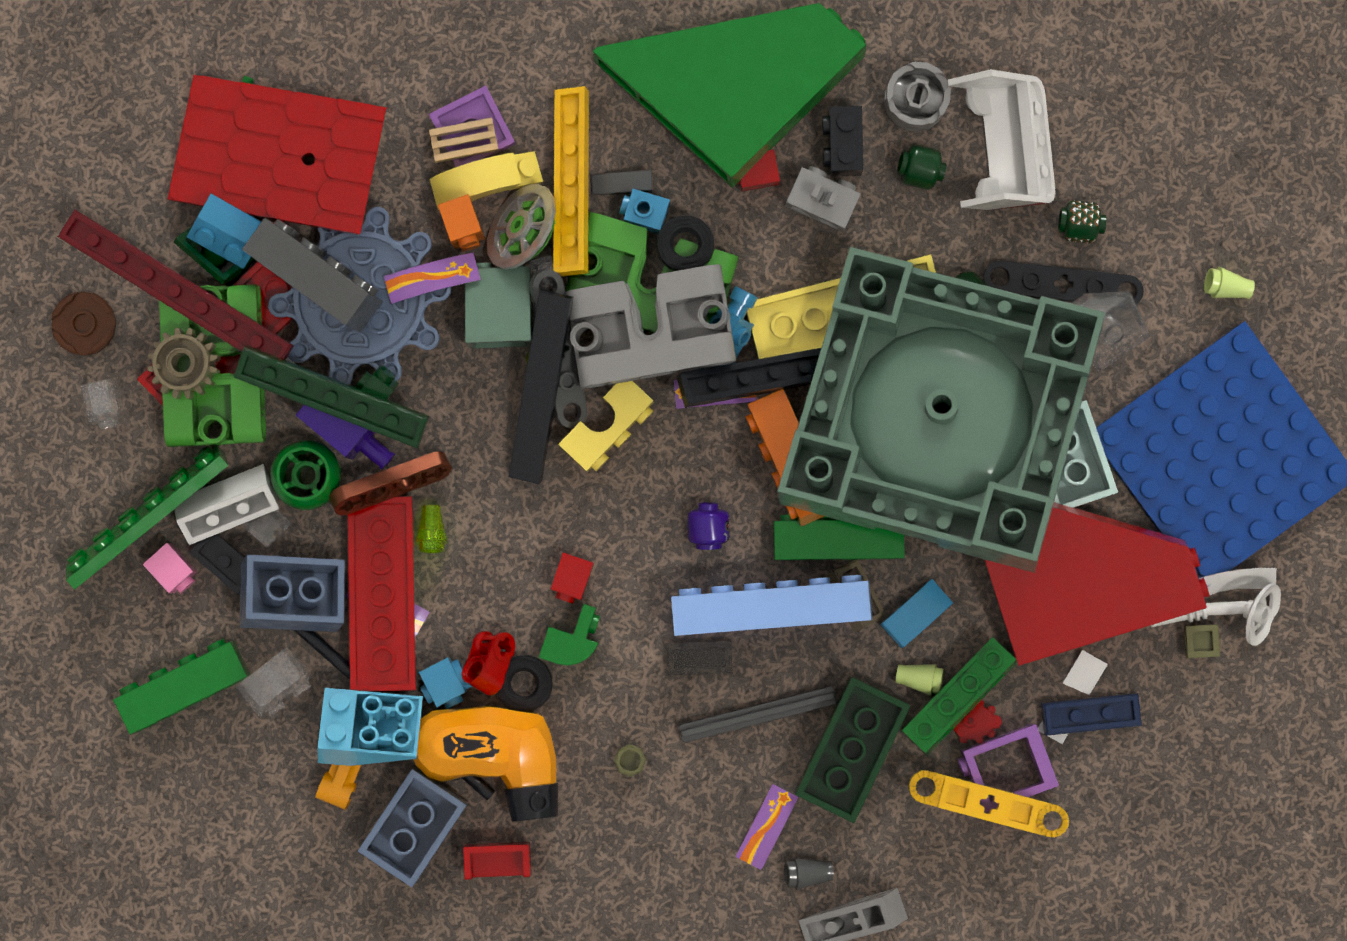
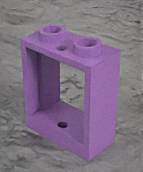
[957,723,1059,813]

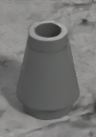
[784,858,833,890]

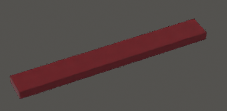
[57,209,294,360]

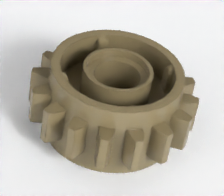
[147,328,221,400]

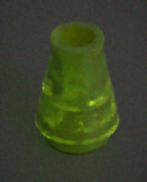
[416,505,448,553]

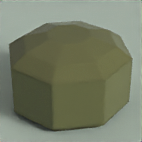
[614,744,646,777]

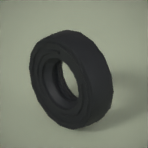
[657,215,714,271]
[497,655,553,712]

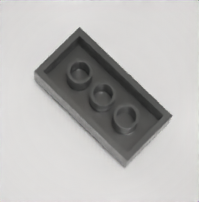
[242,218,383,333]

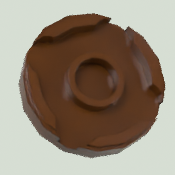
[51,292,116,356]

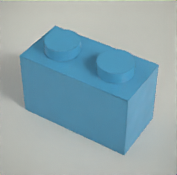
[187,194,261,269]

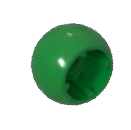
[271,440,341,510]

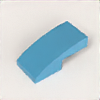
[880,579,953,649]

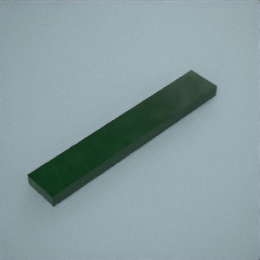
[234,345,430,448]

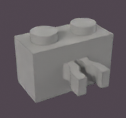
[785,166,861,232]

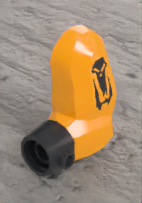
[414,706,558,822]

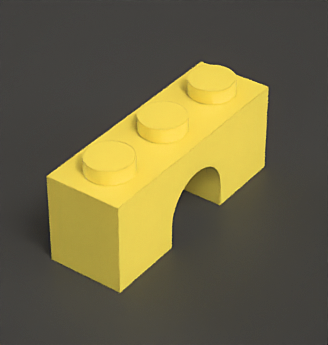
[558,381,654,472]

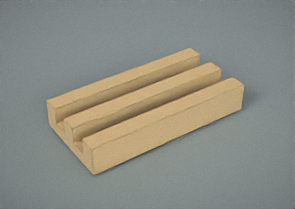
[429,117,499,163]

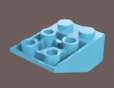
[317,688,423,766]

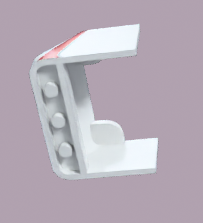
[948,69,1055,210]

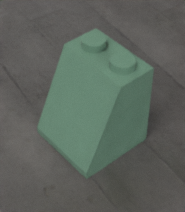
[465,263,533,349]

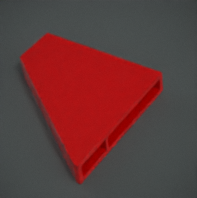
[984,502,1210,666]

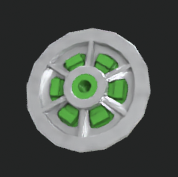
[487,183,556,270]

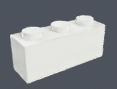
[175,464,279,545]

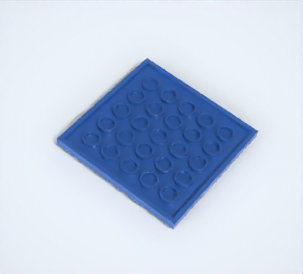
[1096,321,1347,587]

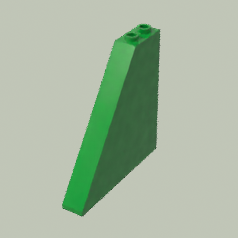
[593,3,866,188]

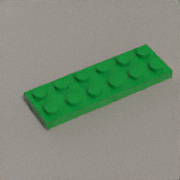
[66,445,228,590]

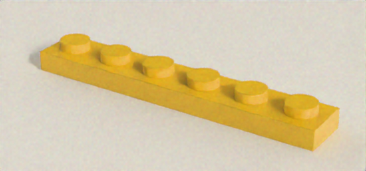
[553,86,589,276]

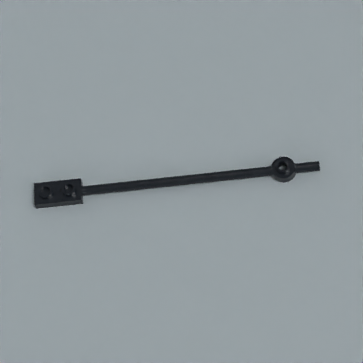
[189,534,495,801]

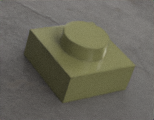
[1184,624,1220,658]

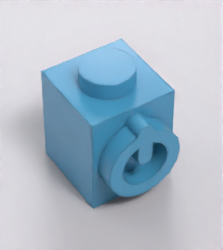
[619,189,670,234]
[419,657,472,709]

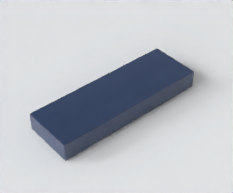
[1041,693,1142,736]

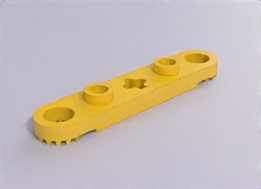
[908,770,1069,838]

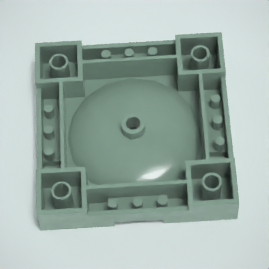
[777,247,1105,573]

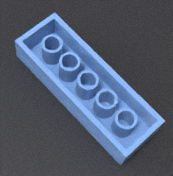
[671,575,873,636]

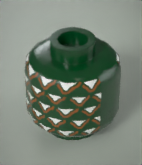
[1058,200,1107,244]

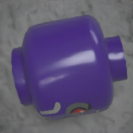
[687,502,730,550]

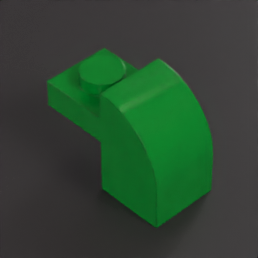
[539,604,600,665]

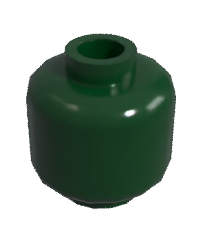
[897,144,947,190]

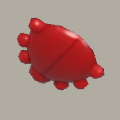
[954,700,1002,743]

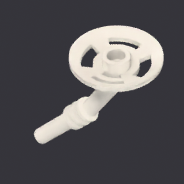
[1150,584,1281,646]

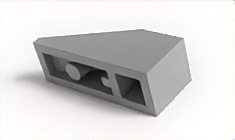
[798,888,908,941]

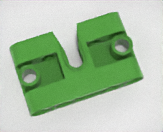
[565,212,739,333]
[159,284,266,447]

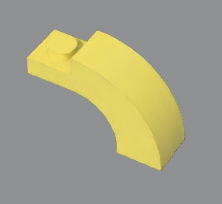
[430,151,543,210]

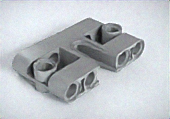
[565,264,736,389]

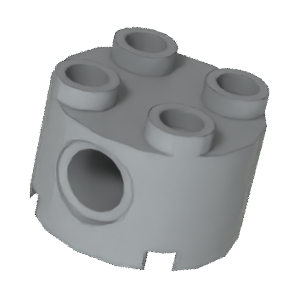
[884,62,951,132]

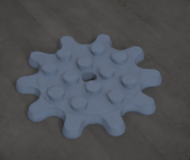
[268,207,451,385]

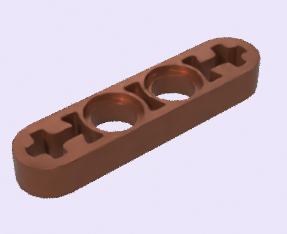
[329,451,452,515]

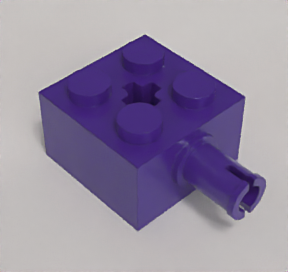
[296,405,395,470]

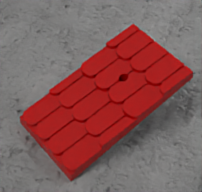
[167,75,387,235]

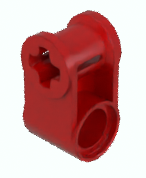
[462,631,516,696]

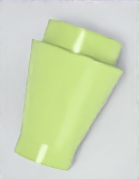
[1204,267,1255,299]
[895,664,944,696]

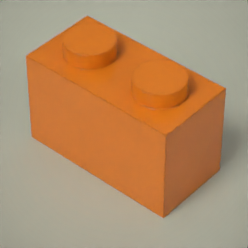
[438,194,485,252]

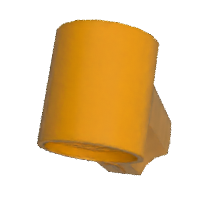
[315,764,362,810]

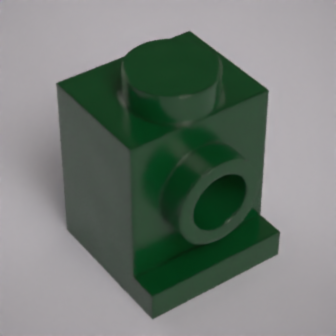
[355,366,399,400]

